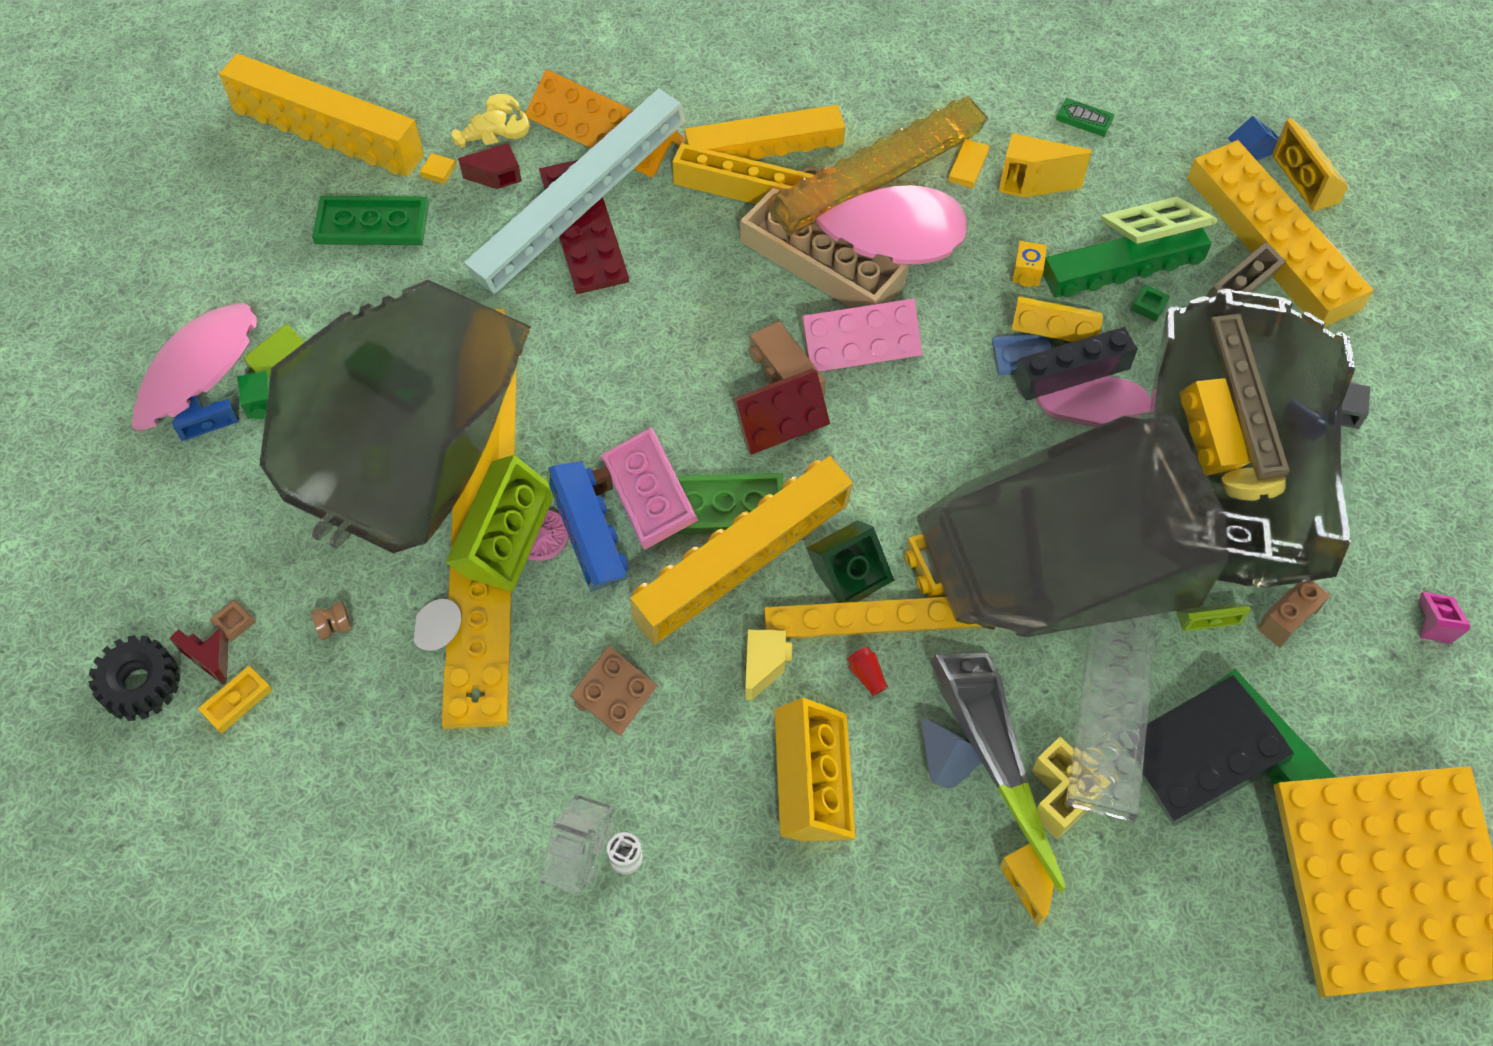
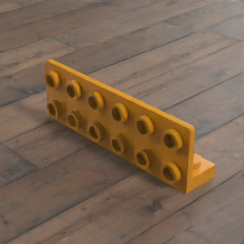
[525,69,685,178]

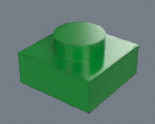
[1131,284,1170,322]

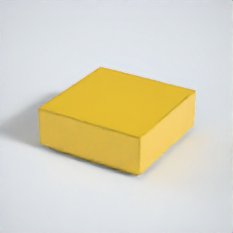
[420,153,456,184]

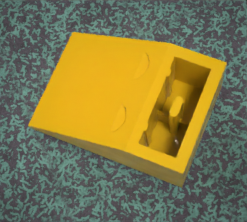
[998,133,1092,197]

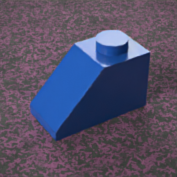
[1228,115,1279,160]

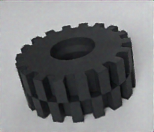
[88,635,180,721]

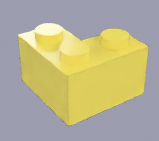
[1031,737,1110,841]

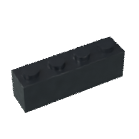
[1014,327,1138,401]

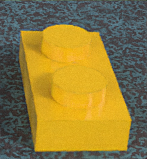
[198,666,273,734]

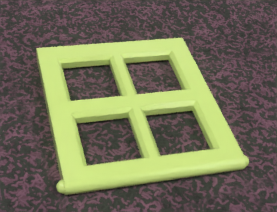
[1101,196,1218,244]

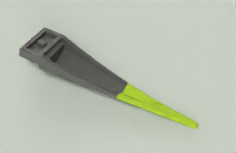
[930,652,1066,894]

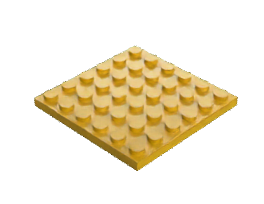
[1273,766,1493,998]

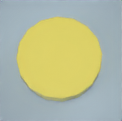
[1222,468,1286,501]

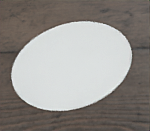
[414,599,461,651]

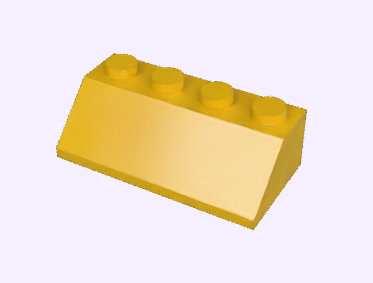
[774,698,856,842]

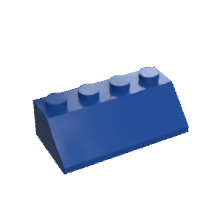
[547,461,630,593]

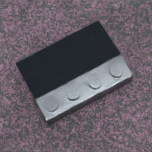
[1119,675,1294,827]

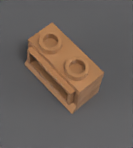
[1256,578,1331,648]

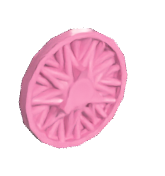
[527,510,569,561]

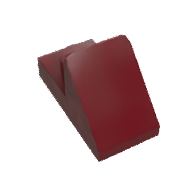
[169,629,229,685]

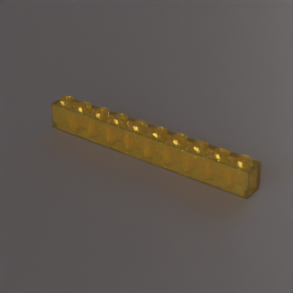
[769,96,988,236]

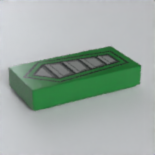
[1056,97,1115,137]

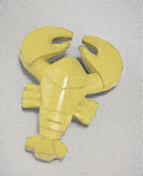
[451,94,530,148]

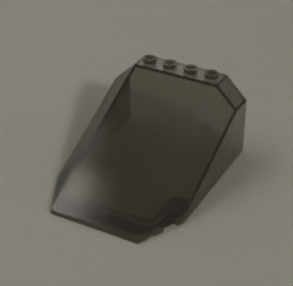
[917,412,1228,637]

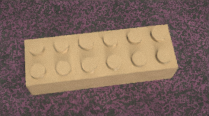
[740,187,908,308]

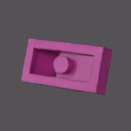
[1419,592,1471,643]

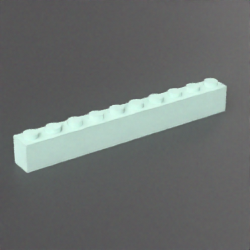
[464,88,686,295]

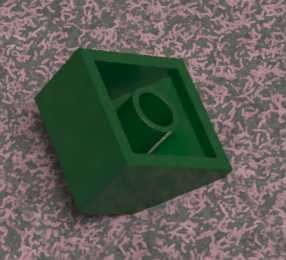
[806,520,895,603]

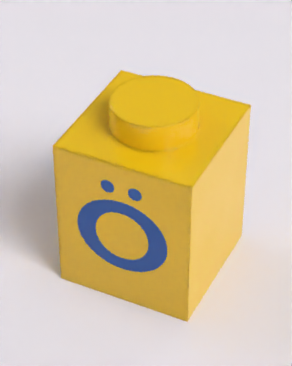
[1012,241,1047,287]

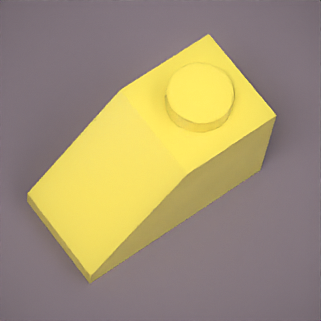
[745,629,792,700]

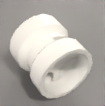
[607,832,643,875]

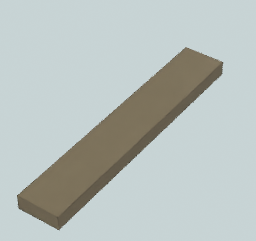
[1209,314,1290,480]

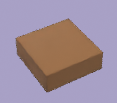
[209,599,256,642]

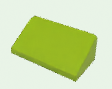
[244,324,310,381]
[1177,603,1251,631]

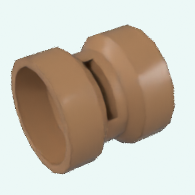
[311,601,352,641]

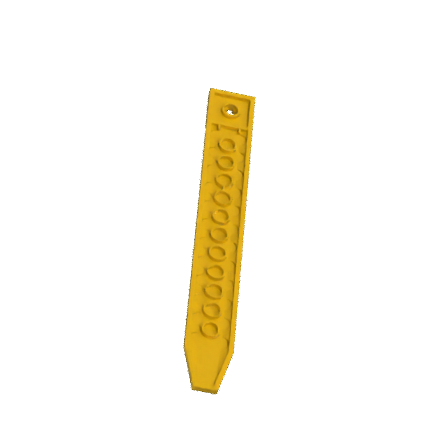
[442,308,517,729]

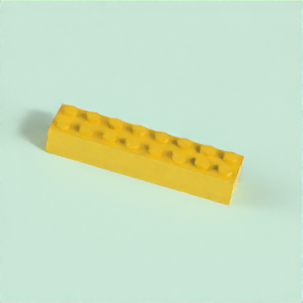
[219,53,424,177]
[1187,140,1374,330]
[630,456,853,645]

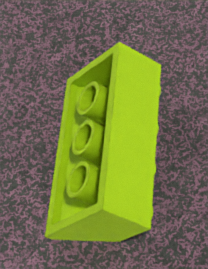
[445,455,554,591]

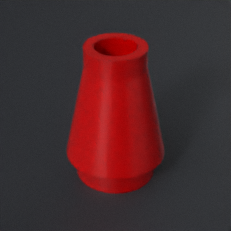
[847,647,888,697]

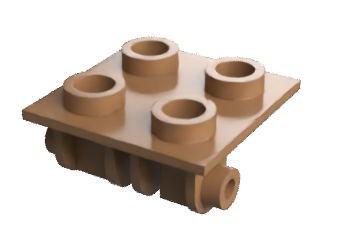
[570,646,657,736]

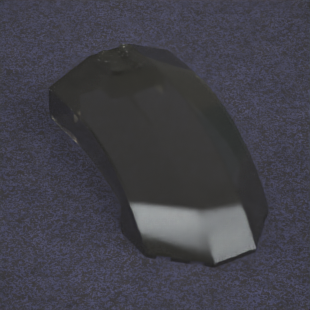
[1141,289,1355,588]

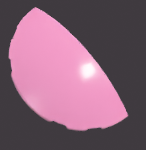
[816,186,967,264]
[132,303,257,431]

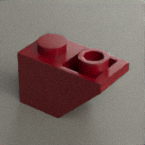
[458,143,522,189]

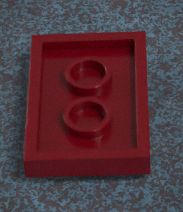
[732,368,830,455]

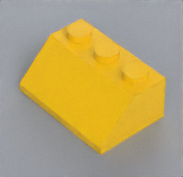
[1272,118,1348,212]

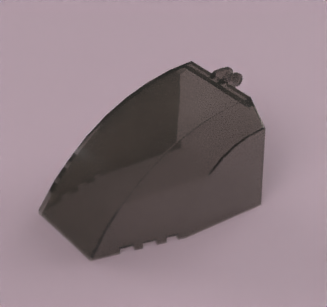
[259,280,531,553]

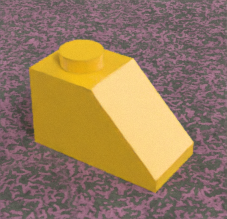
[999,843,1057,926]

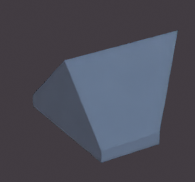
[921,718,982,788]

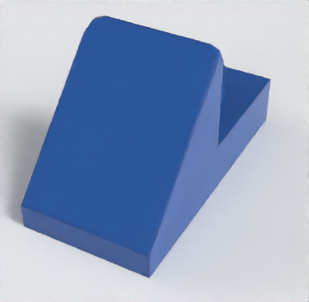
[172,395,239,441]

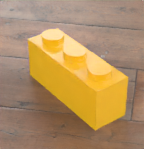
[1011,296,1103,342]
[1179,378,1251,476]

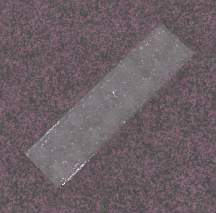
[1066,593,1158,822]

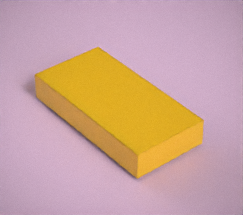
[948,139,990,188]

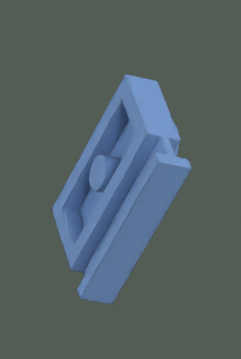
[992,334,1052,376]

